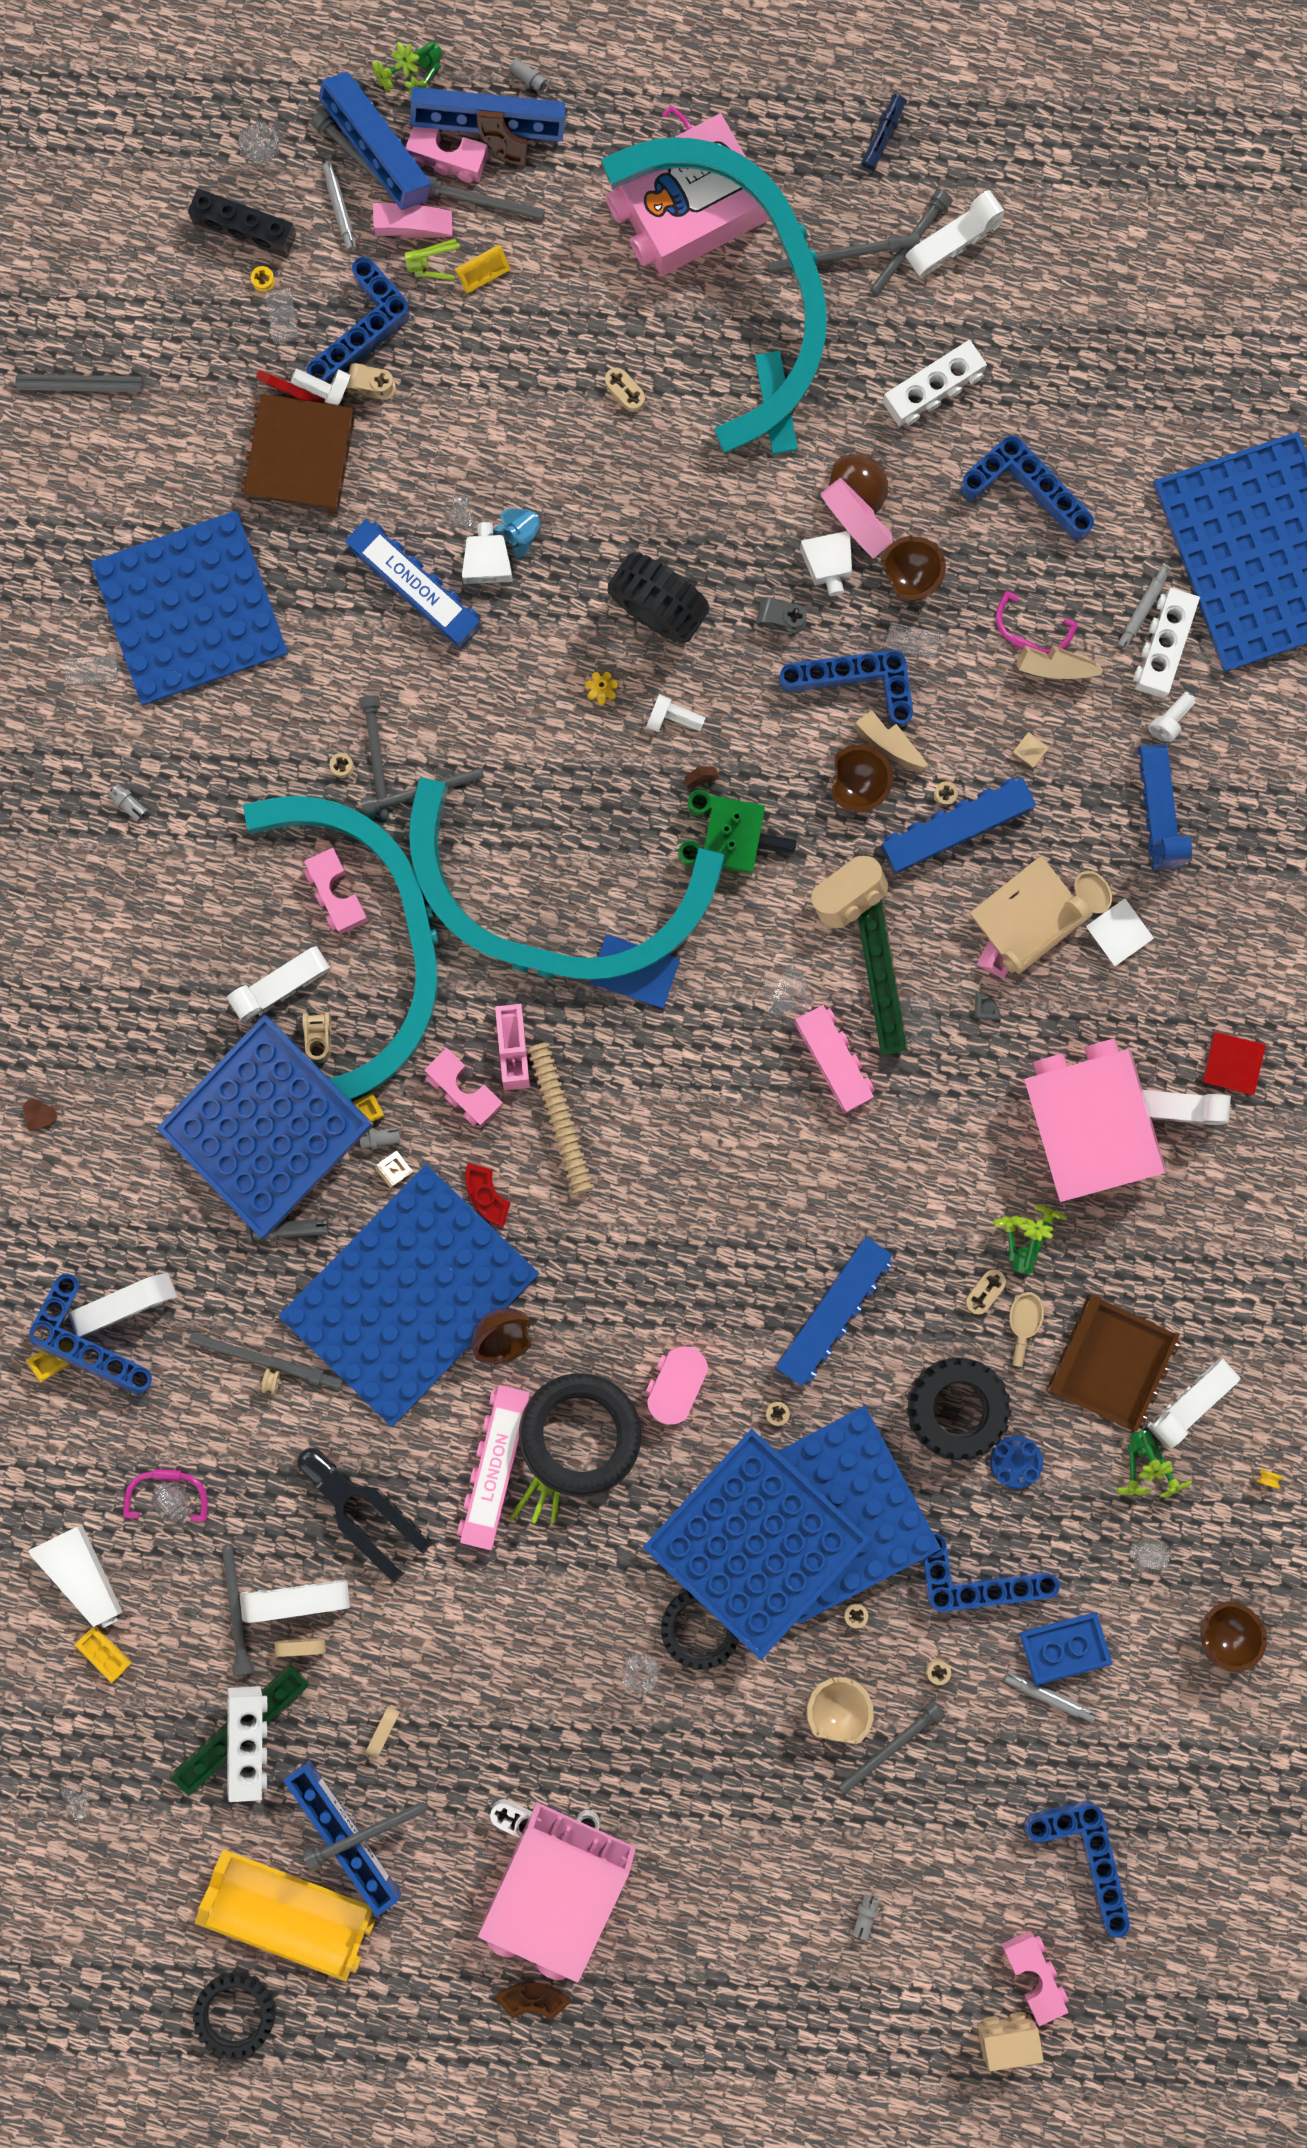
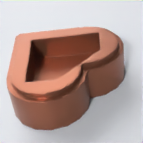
[684,766,719,789]
[23,1099,57,1131]

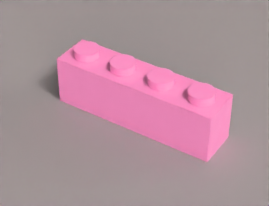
[794,1005,875,1114]

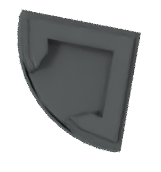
[974,992,1001,1021]

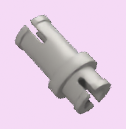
[509,58,548,94]
[108,784,148,822]
[360,1127,401,1150]
[852,1894,881,1940]

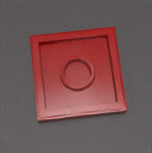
[1202,1032,1266,1096]

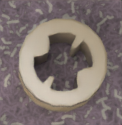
[329,753,354,778]
[934,781,958,806]
[262,1369,280,1395]
[765,1402,790,1426]
[844,1603,868,1628]
[926,1659,951,1685]

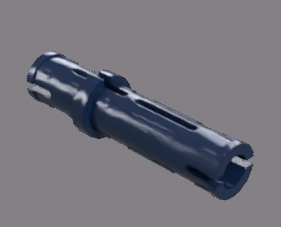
[861,94,907,171]

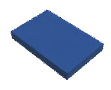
[589,934,680,1009]
[1019,1612,1113,1686]

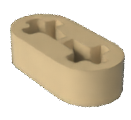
[605,368,645,412]
[965,1270,1006,1314]
[274,1638,326,1657]
[365,1706,400,1758]

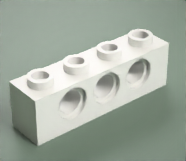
[882,340,987,427]
[1133,587,1200,699]
[227,1686,267,1802]

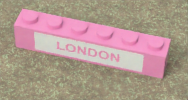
[457,1385,531,1550]

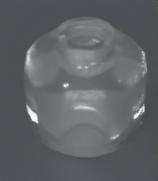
[151,1482,191,1522]
[1130,1537,1171,1576]

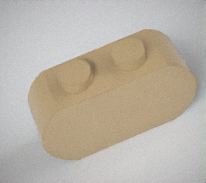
[811,856,888,928]

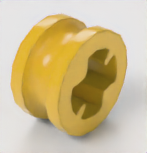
[251,266,275,292]
[1256,1469,1283,1489]

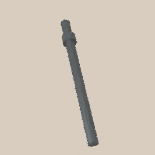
[768,234,920,273]
[189,1332,343,1390]

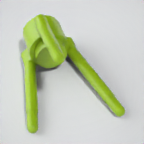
[405,239,460,280]
[509,1477,560,1523]

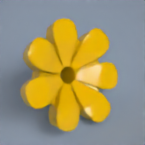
[585,672,619,705]

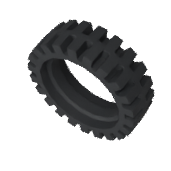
[661,1590,739,1670]
[193,1971,276,2059]

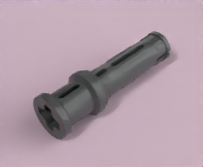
[246,1218,329,1244]

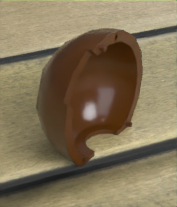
[829,454,888,513]
[881,535,946,602]
[832,744,893,812]
[471,1308,531,1365]
[1200,1601,1267,1672]

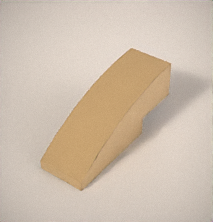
[1016,645,1103,679]
[854,710,928,773]

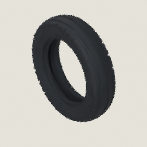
[519,1373,642,1497]

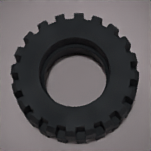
[608,552,709,644]
[906,1357,1012,1461]

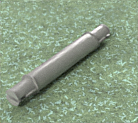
[322,162,357,252]
[1117,565,1171,650]
[1004,1671,1097,1723]

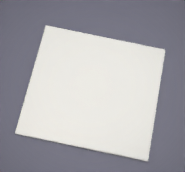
[1086,899,1154,966]

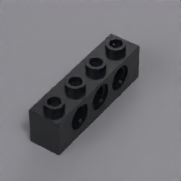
[188,188,296,258]

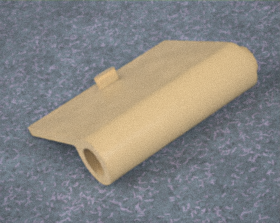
[969,855,1092,974]

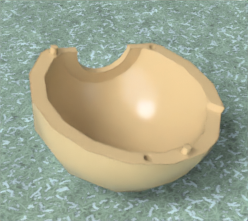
[806,1677,874,1744]

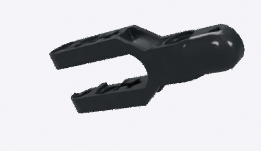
[297,1447,433,1583]

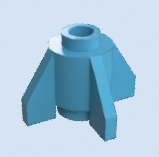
[493,508,541,559]

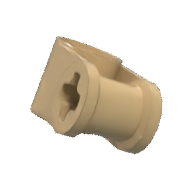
[345,363,396,400]
[303,1012,332,1063]

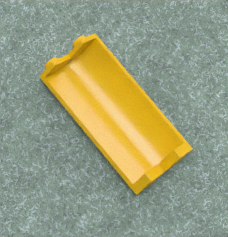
[194,1849,375,1982]

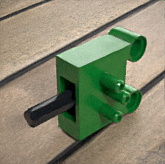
[678,790,797,875]

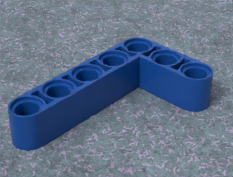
[306,257,410,384]
[960,436,1094,540]
[779,650,913,729]
[1138,743,1192,871]
[29,1273,152,1394]
[922,1532,1060,1612]
[1023,1800,1130,1938]

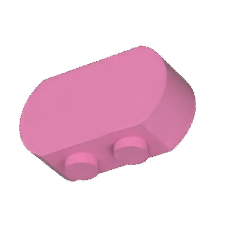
[645,1346,708,1424]

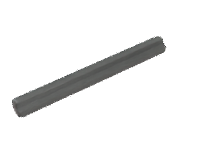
[15,374,144,392]

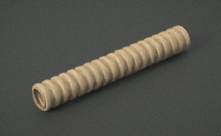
[527,1043,594,1195]

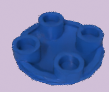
[990,1435,1043,1489]

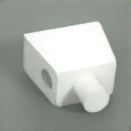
[462,522,513,584]
[800,531,852,596]

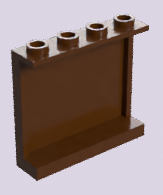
[241,394,355,515]
[1046,1294,1180,1431]

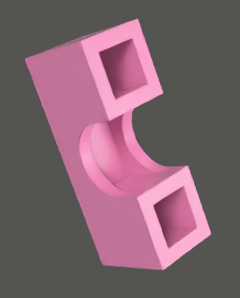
[405,127,489,183]
[303,848,368,935]
[425,1047,504,1127]
[1001,1931,1069,2026]

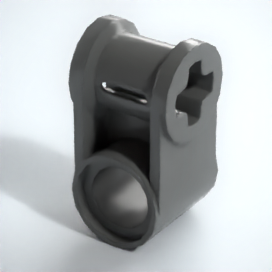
[755,597,806,633]

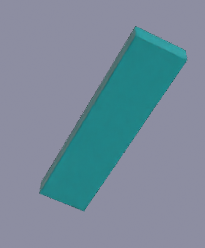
[755,351,798,455]

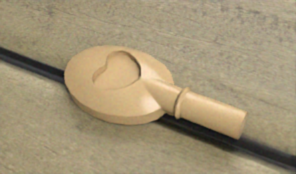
[1074,871,1112,915]
[1009,1292,1044,1367]

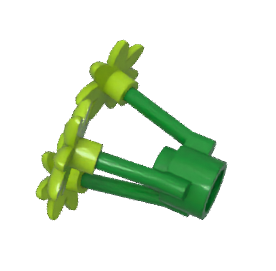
[372,41,443,96]
[993,1205,1067,1274]
[1116,1430,1192,1497]

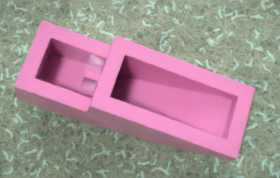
[373,203,453,239]
[821,478,893,559]
[495,1004,530,1091]

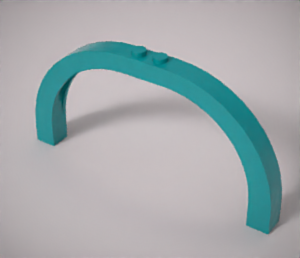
[601,137,827,455]
[409,777,726,980]
[242,796,439,1101]

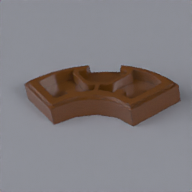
[477,110,527,166]
[495,1982,571,2021]

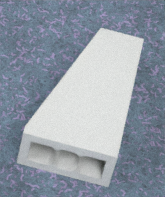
[28,1525,122,1628]

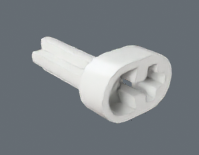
[290,368,350,406]
[1148,692,1196,742]
[646,694,706,732]

